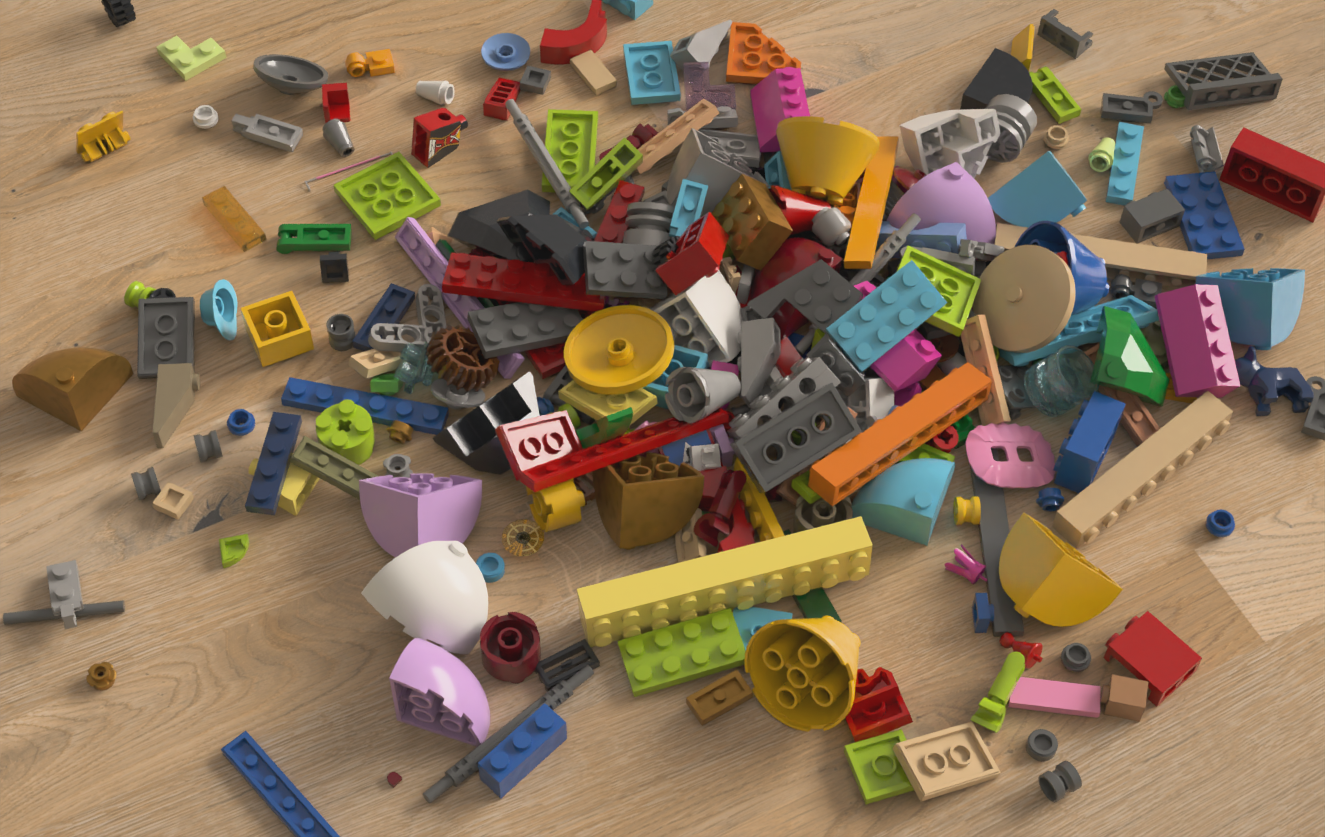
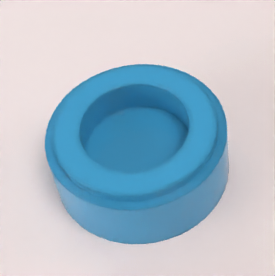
[476,553,505,583]

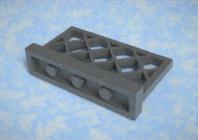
[1164,52,1283,110]

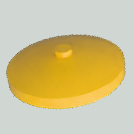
[564,305,674,395]

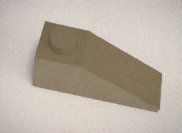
[152,363,200,448]

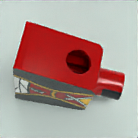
[411,108,468,168]

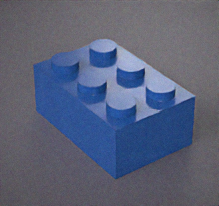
[1053,391,1126,493]

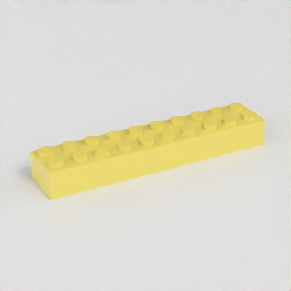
[577,516,873,647]

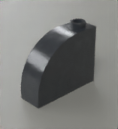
[960,48,1032,110]

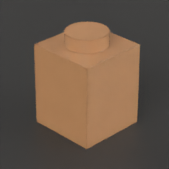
[1100,674,1148,722]

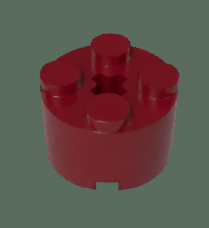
[480,612,541,684]

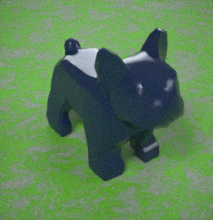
[1235,346,1314,416]

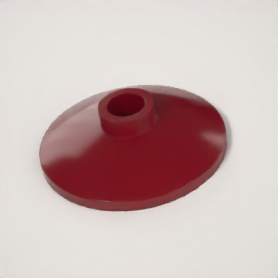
[893,167,926,190]

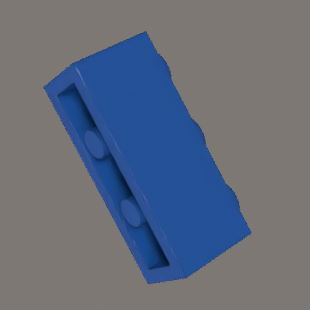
[478,703,567,798]

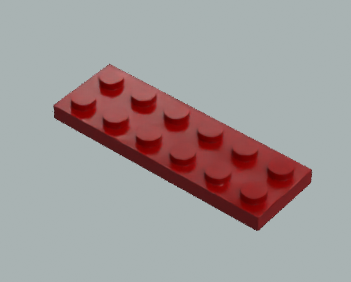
[442,253,606,312]

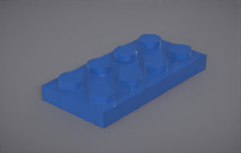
[1164,171,1245,259]

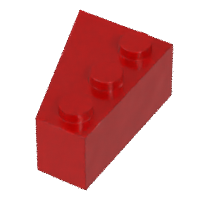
[655,211,729,295]

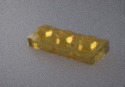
[202,186,266,252]

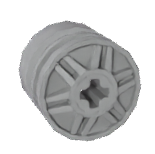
[985,94,1037,163]
[623,202,675,246]

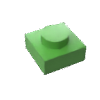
[370,374,403,396]

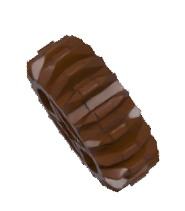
[426,325,500,392]

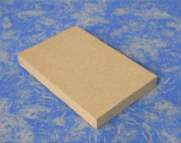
[893,721,1001,802]

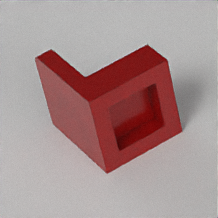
[322,82,351,123]

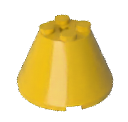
[776,116,880,206]
[745,615,861,732]

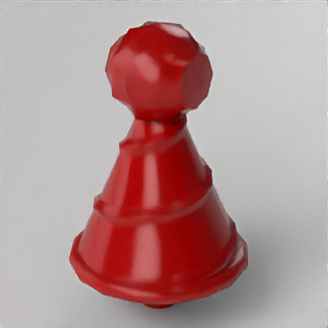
[999,633,1043,669]

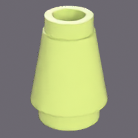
[1088,137,1115,172]

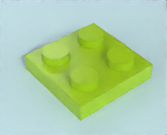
[844,729,914,805]

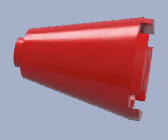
[768,185,832,235]

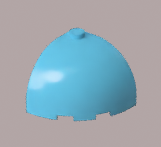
[988,151,1087,228]
[851,458,955,546]

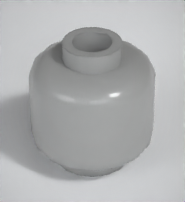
[812,207,851,247]

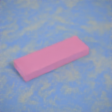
[1008,677,1100,718]

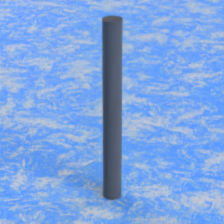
[3,600,125,625]

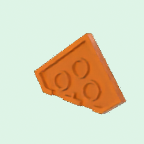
[726,22,801,84]

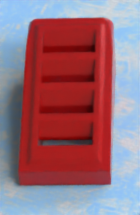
[483,77,521,121]

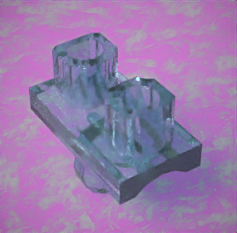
[394,342,439,395]

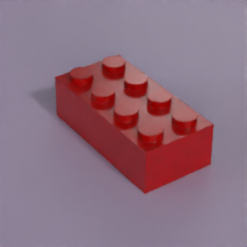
[1219,127,1325,223]

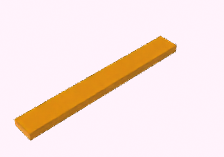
[844,136,899,269]

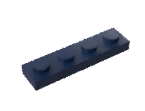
[245,412,302,516]

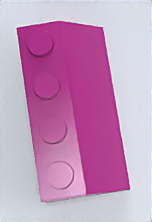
[750,67,810,152]
[854,281,942,392]
[1154,284,1240,398]

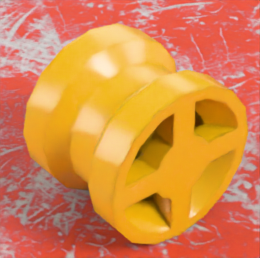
[953,496,981,525]

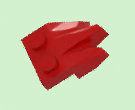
[845,667,913,742]

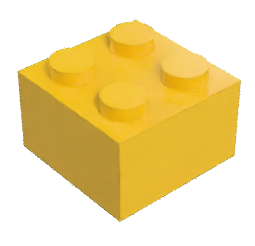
[240,291,314,367]

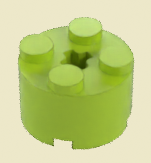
[316,400,375,465]

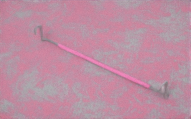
[305,151,393,191]

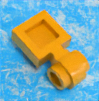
[345,49,395,77]

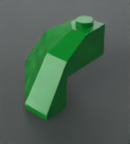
[1090,306,1169,407]

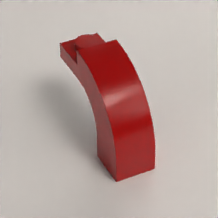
[540,0,607,65]

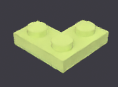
[156,36,226,81]

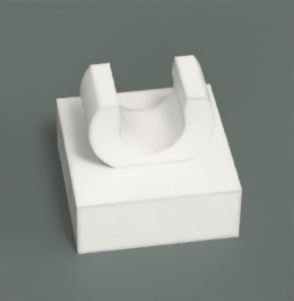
[689,444,721,471]

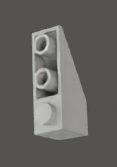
[670,20,732,77]
[738,318,781,408]

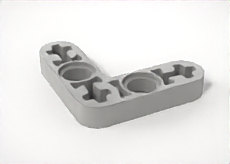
[368,284,446,353]

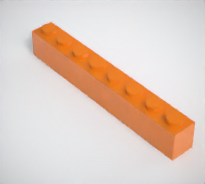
[808,362,993,506]

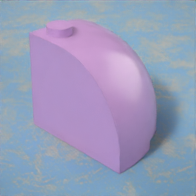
[887,162,996,260]
[359,473,482,557]
[389,638,490,747]

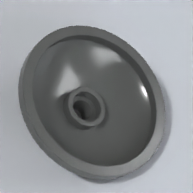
[253,54,329,95]

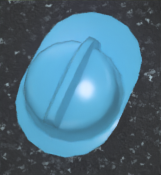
[200,279,238,341]

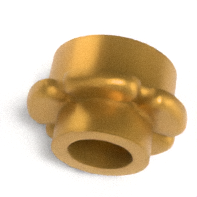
[386,420,413,444]
[86,662,117,691]

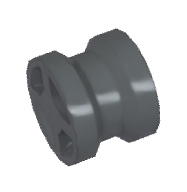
[194,430,223,462]
[131,467,161,500]

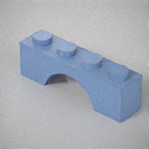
[875,221,967,258]

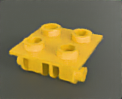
[76,111,131,162]

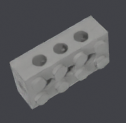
[726,357,841,450]

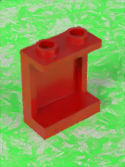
[1103,611,1202,707]

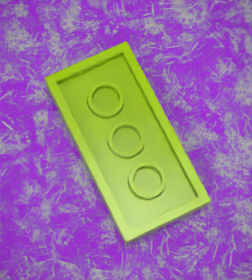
[541,109,598,193]
[617,608,746,697]

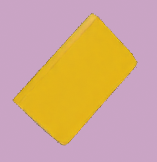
[1011,24,1035,72]

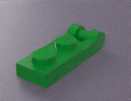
[276,224,352,254]

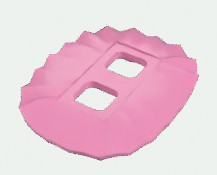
[966,422,1055,489]

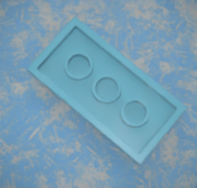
[825,260,947,373]

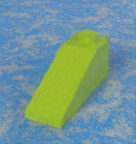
[569,137,643,210]

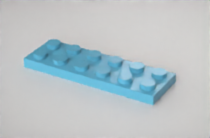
[997,295,1159,366]

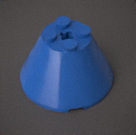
[1015,221,1109,316]

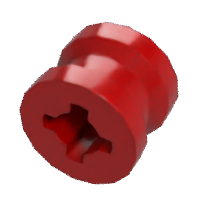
[925,425,959,453]

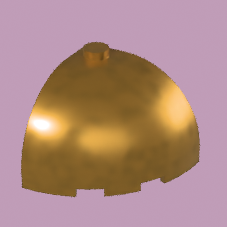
[12,347,134,432]
[593,452,704,550]

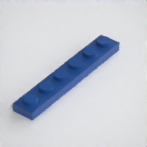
[281,377,449,435]

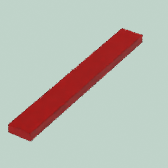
[519,408,729,492]

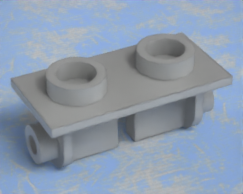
[1190,125,1224,173]

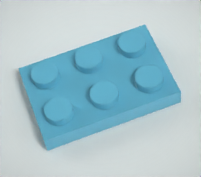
[623,41,681,105]

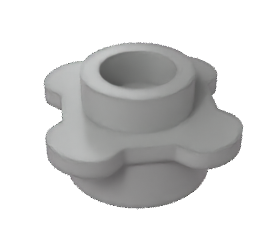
[383,454,413,478]

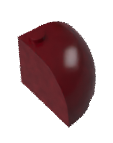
[750,238,844,340]

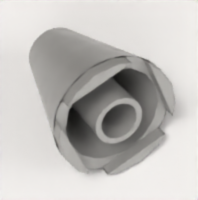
[665,367,741,423]

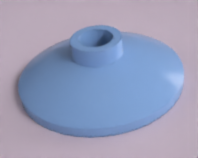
[481,33,530,71]

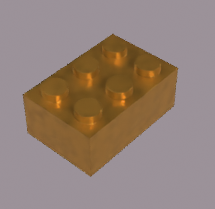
[711,174,793,270]

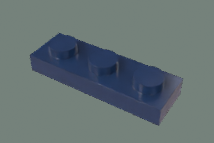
[352,283,415,352]

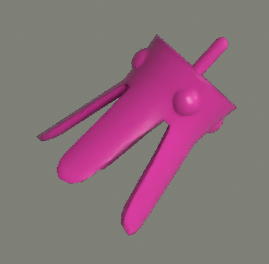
[944,544,987,585]

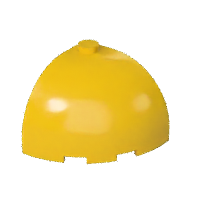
[999,513,1123,627]

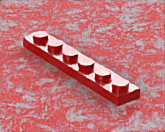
[578,180,645,319]

